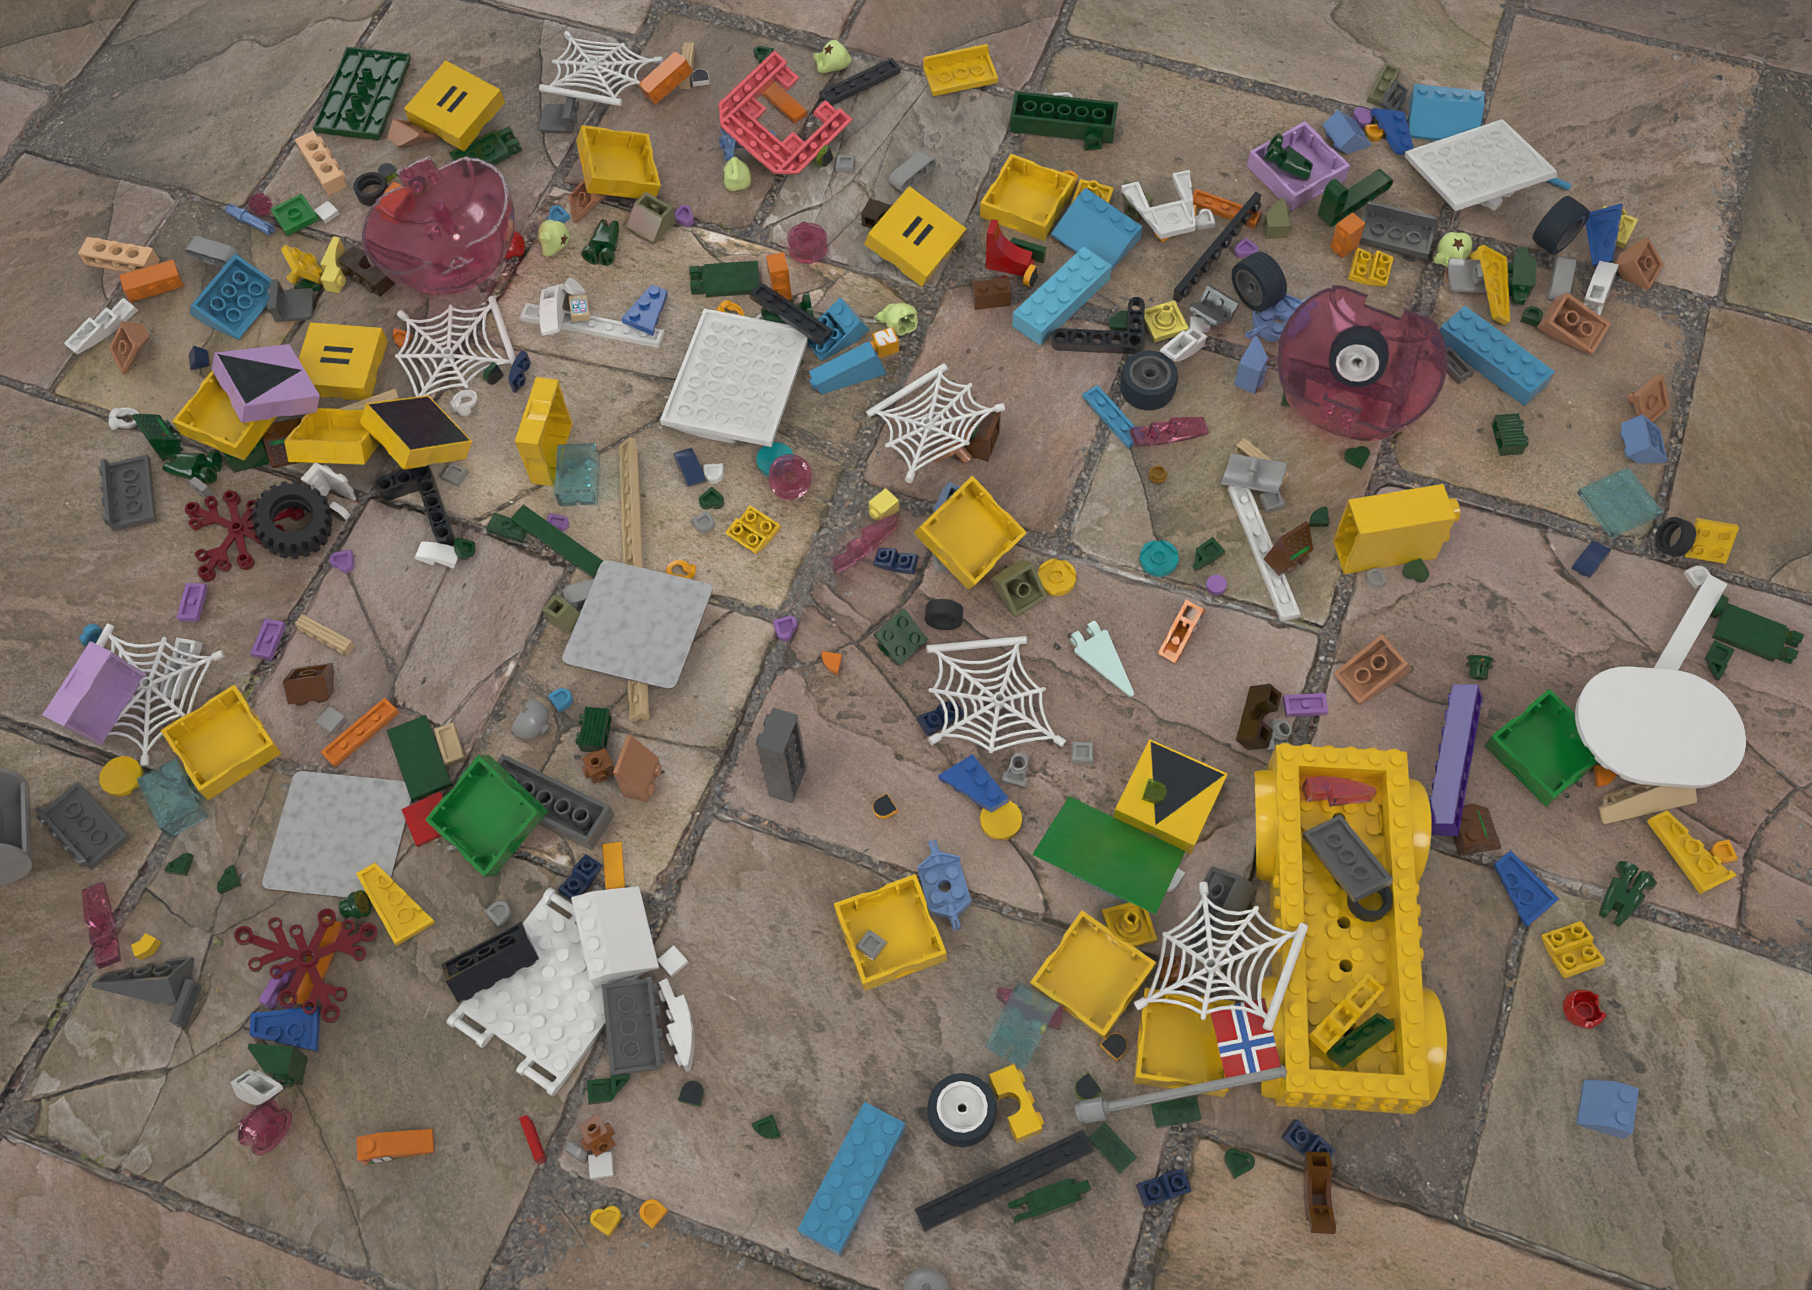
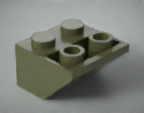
[626,192,676,244]

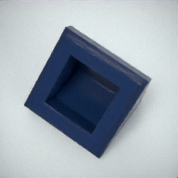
[189,346,210,370]

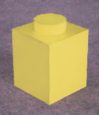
[868,488,899,524]

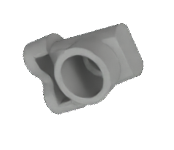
[1267,720,1292,752]
[1001,752,1029,788]

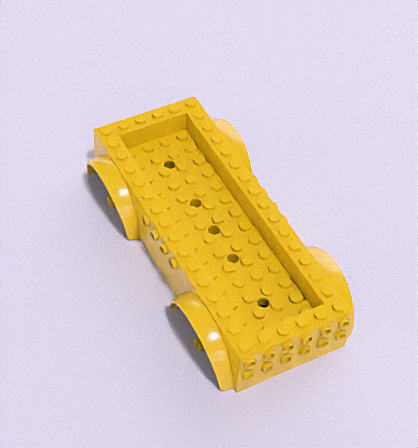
[1254,743,1447,1114]

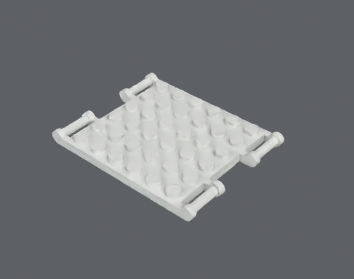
[447,887,644,1097]

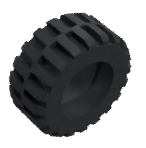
[252,481,333,559]

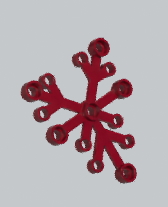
[185,490,305,582]
[234,908,378,1023]

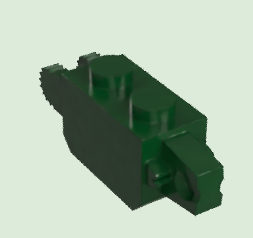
[1507,246,1537,305]
[1008,1178,1091,1224]

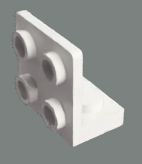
[301,463,356,502]

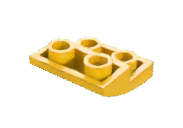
[1347,248,1394,287]
[725,505,781,554]
[1541,921,1605,979]

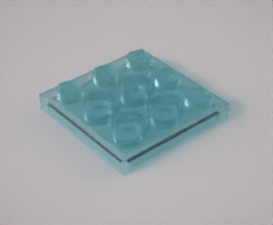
[1577,467,1663,538]

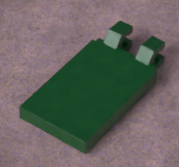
[449,126,522,180]
[689,260,760,297]
[1712,603,1804,664]

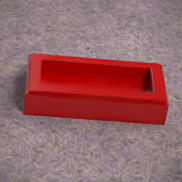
[519,1115,547,1165]

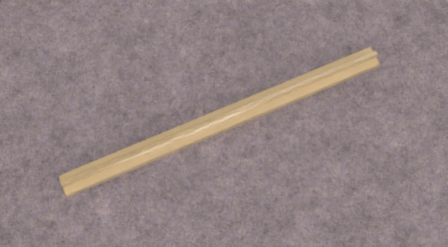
[619,437,650,722]

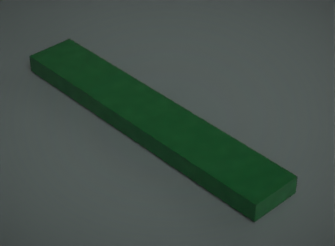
[511,504,604,579]

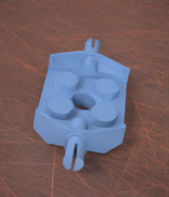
[1245,294,1314,342]
[918,840,972,931]

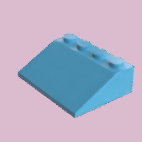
[1408,84,1484,141]
[1051,188,1143,271]
[190,254,272,340]

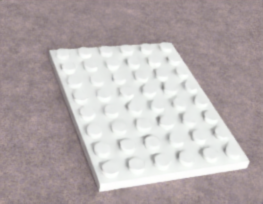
[660,309,809,447]

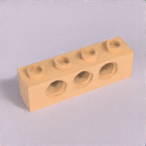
[294,131,347,196]
[78,237,160,272]

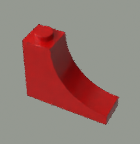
[985,219,1035,277]

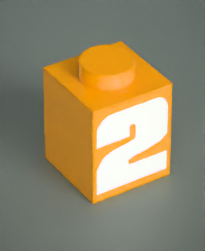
[870,327,899,358]

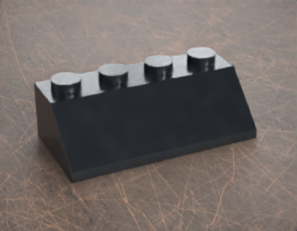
[441,921,539,1003]

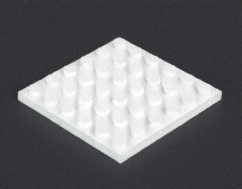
[1405,119,1557,211]

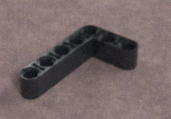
[1051,297,1145,354]
[376,465,456,547]

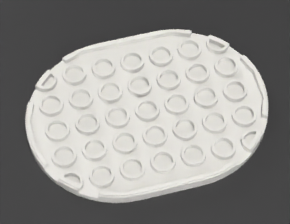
[1575,667,1746,788]

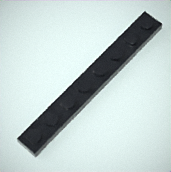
[1173,191,1262,303]
[915,1130,1093,1233]

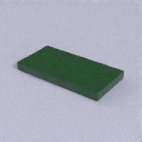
[386,715,453,802]

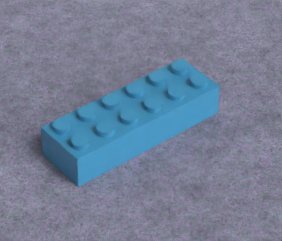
[1436,306,1555,406]
[797,1102,906,1257]

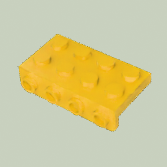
[923,44,998,96]

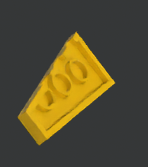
[1478,245,1510,325]
[1647,810,1737,895]
[355,863,435,946]

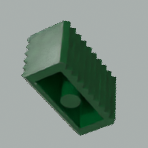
[1491,413,1529,456]
[576,706,612,752]

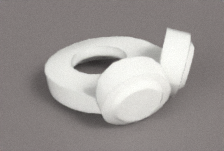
[449,390,478,416]
[108,407,139,430]

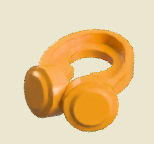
[715,300,744,316]
[666,560,696,579]

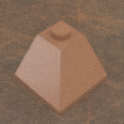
[387,119,441,148]
[569,179,608,223]
[1615,237,1664,290]
[109,321,150,374]

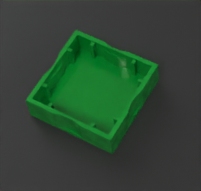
[1484,689,1599,807]
[425,755,548,877]

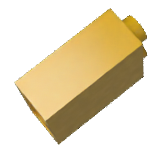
[1333,484,1460,574]

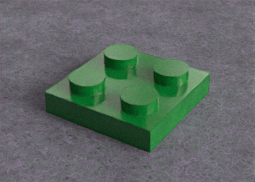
[270,193,319,236]

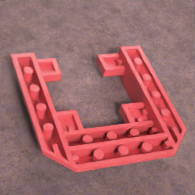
[718,50,853,175]

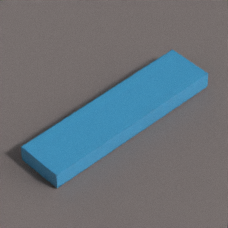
[1082,385,1144,449]

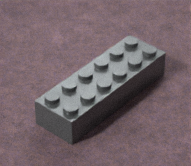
[755,708,807,803]
[497,754,614,851]

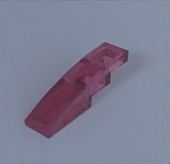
[1129,417,1209,447]
[832,514,898,573]
[82,882,121,969]

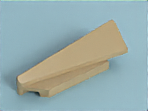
[1599,783,1697,824]

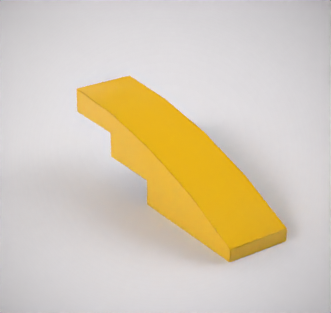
[1308,973,1385,1053]

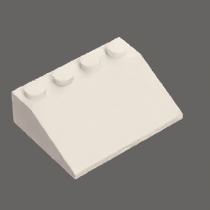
[571,886,659,987]

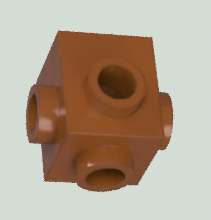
[581,748,615,784]
[1157,955,1189,991]
[578,1113,616,1157]

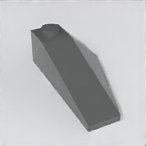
[1188,866,1257,956]
[91,957,194,1004]

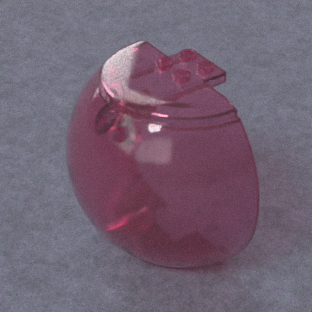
[362,156,515,295]
[1277,285,1447,441]

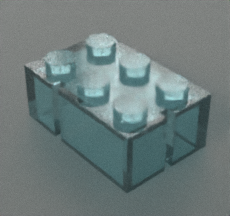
[555,443,600,506]
[137,758,209,838]
[985,982,1060,1070]

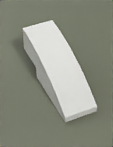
[1160,326,1207,362]
[160,637,203,699]
[230,1069,283,1105]

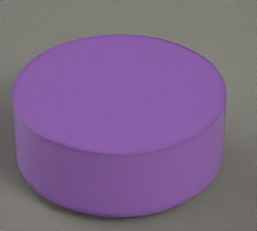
[1206,575,1227,596]

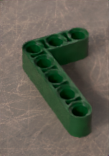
[1317,169,1394,227]

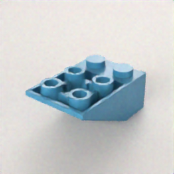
[807,298,869,361]

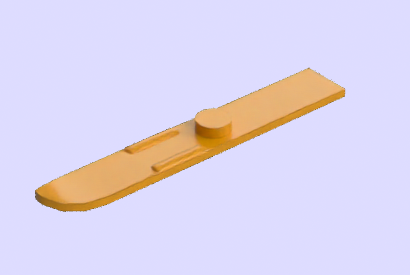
[602,842,625,890]

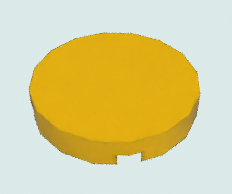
[1037,559,1076,596]
[99,756,144,797]
[980,800,1022,841]

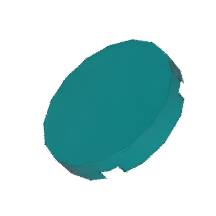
[756,442,794,478]
[1139,540,1179,577]

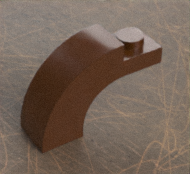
[1303,1152,1336,1234]

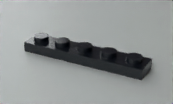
[819,58,901,105]
[749,282,833,346]

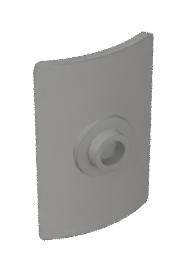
[1448,258,1487,294]
[1221,454,1287,493]

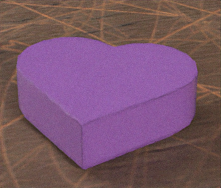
[1353,107,1374,128]
[675,205,694,227]
[1234,237,1258,258]
[546,513,570,532]
[329,549,354,573]
[773,616,798,641]

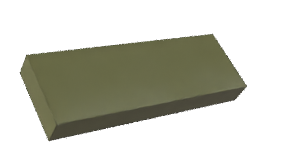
[1367,63,1401,108]

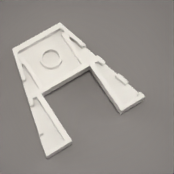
[1121,170,1196,239]

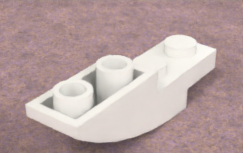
[1584,261,1618,316]
[539,283,566,336]
[658,978,695,1072]

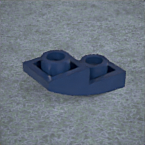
[508,350,531,393]
[673,448,706,487]
[1571,540,1611,578]
[873,548,919,575]
[917,699,964,736]
[558,854,603,901]
[1281,1119,1336,1158]
[1136,1169,1191,1208]

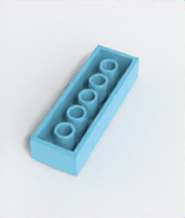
[1012,246,1112,346]

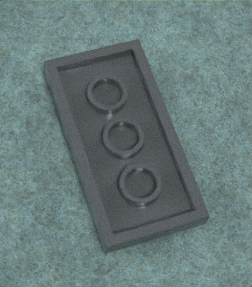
[1303,814,1393,902]

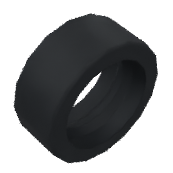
[353,172,388,206]
[1655,517,1696,557]
[925,599,964,630]
[1347,886,1393,922]

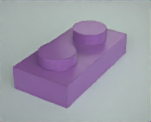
[177,583,208,622]
[250,619,286,661]
[1283,693,1328,717]
[258,961,296,1010]

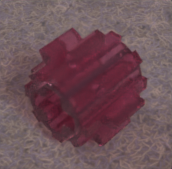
[248,193,272,216]

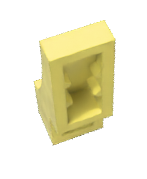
[320,237,346,293]

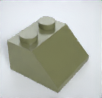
[990,559,1048,617]

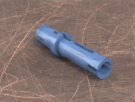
[225,203,275,236]

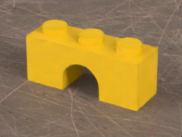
[989,1064,1044,1143]

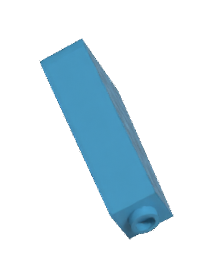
[809,341,887,395]

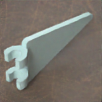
[1070,621,1134,697]

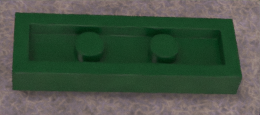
[1326,1013,1395,1068]

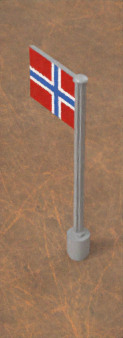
[1075,998,1287,1124]

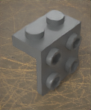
[539,96,579,133]
[266,279,314,322]
[1188,285,1241,327]

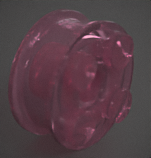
[787,222,827,264]
[769,454,812,500]
[238,1100,292,1156]

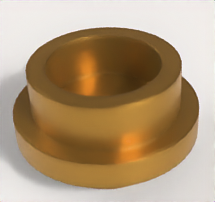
[1148,465,1168,484]

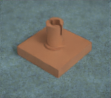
[1628,374,1670,422]
[930,425,972,464]

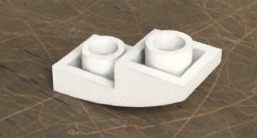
[414,542,458,569]

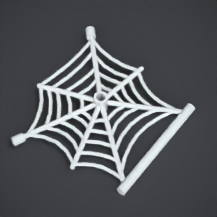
[539,31,663,106]
[395,296,516,397]
[866,363,1006,483]
[96,623,225,767]
[926,636,1067,753]
[1134,882,1308,1031]

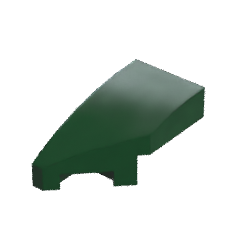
[1193,537,1225,571]
[1704,640,1734,681]
[587,1074,630,1105]

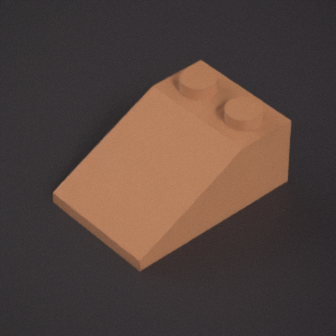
[1537,292,1611,355]
[1333,634,1413,704]
[613,734,662,802]

